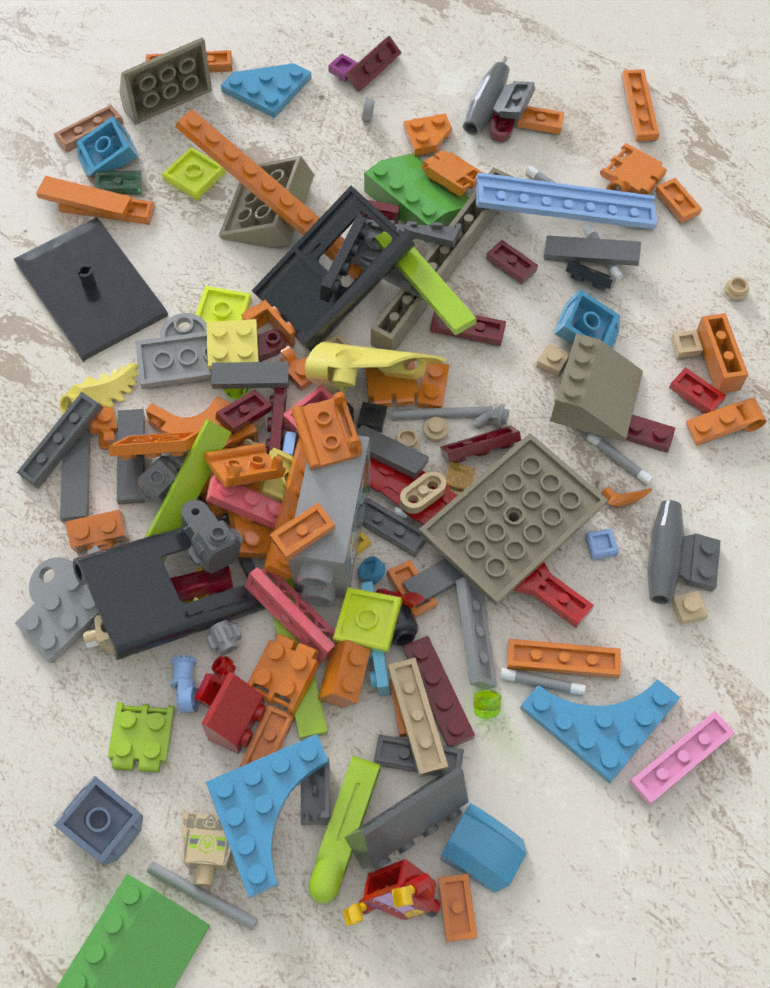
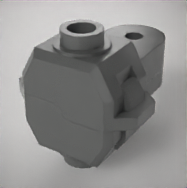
[137,456,202,502]
[181,500,243,574]

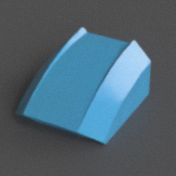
[77,116,140,176]
[553,289,620,348]
[440,803,527,893]

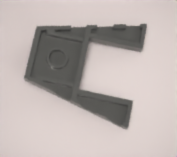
[350,220,462,301]

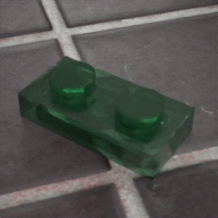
[94,170,143,195]

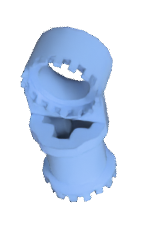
[169,655,199,713]

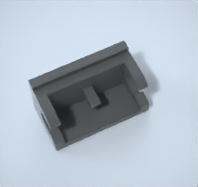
[301,758,330,825]

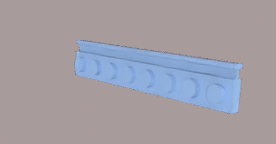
[476,173,657,229]

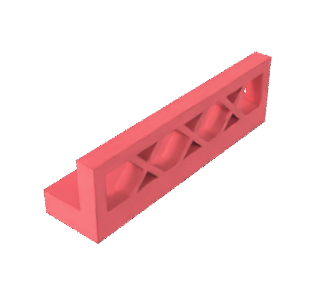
[244,567,338,664]

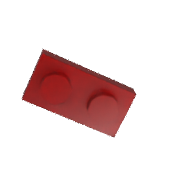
[669,367,726,414]

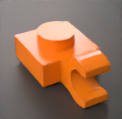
[280,346,312,391]
[89,407,118,449]

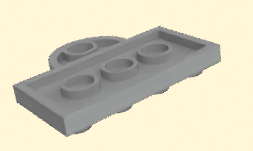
[136,313,212,389]
[15,545,101,663]

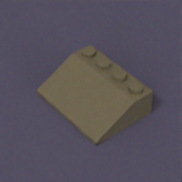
[119,37,212,125]
[219,156,314,248]
[550,333,643,442]

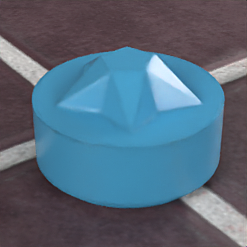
[358,556,386,584]

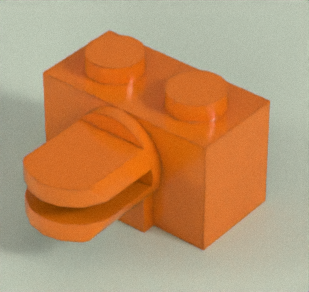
[65,509,130,553]

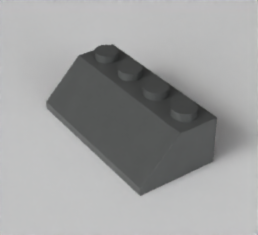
[345,766,469,870]

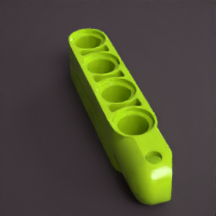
[308,755,381,904]

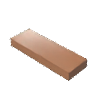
[54,105,124,153]

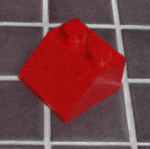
[201,672,267,754]

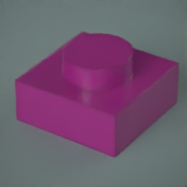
[328,54,358,82]

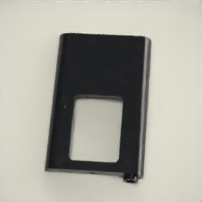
[252,185,415,351]
[73,514,266,661]

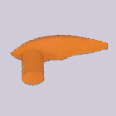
[602,487,652,507]

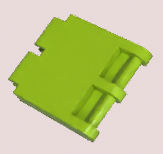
[108,702,175,773]

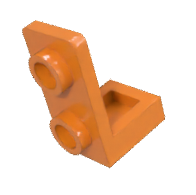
[241,300,296,347]

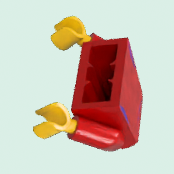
[343,859,440,926]

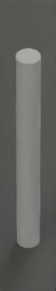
[392,406,493,420]
[147,862,258,930]

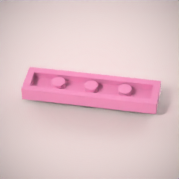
[629,711,735,806]

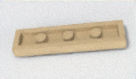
[388,658,448,777]

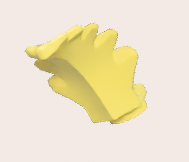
[59,363,138,414]

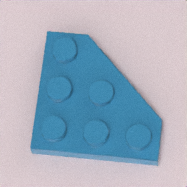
[221,63,311,118]

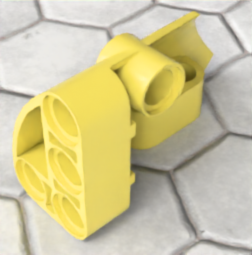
[305,342,446,393]

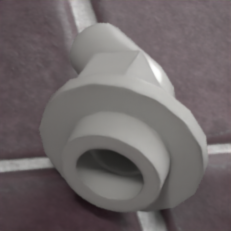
[473,403,509,429]

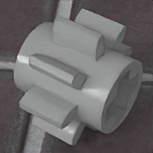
[206,620,242,655]

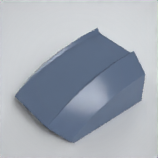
[53,776,143,865]

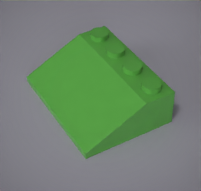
[364,153,469,244]
[56,874,210,988]

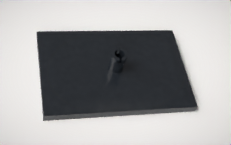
[14,217,168,361]

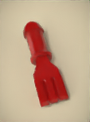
[376,588,425,608]

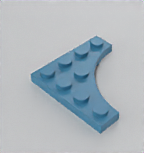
[520,679,680,783]
[206,734,329,898]

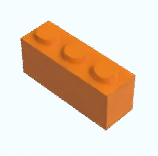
[696,313,749,393]

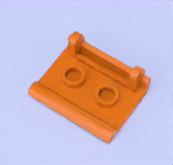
[291,391,362,470]
[204,443,286,488]

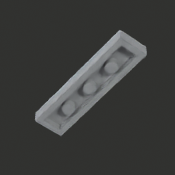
[456,577,497,689]

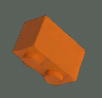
[318,640,371,708]

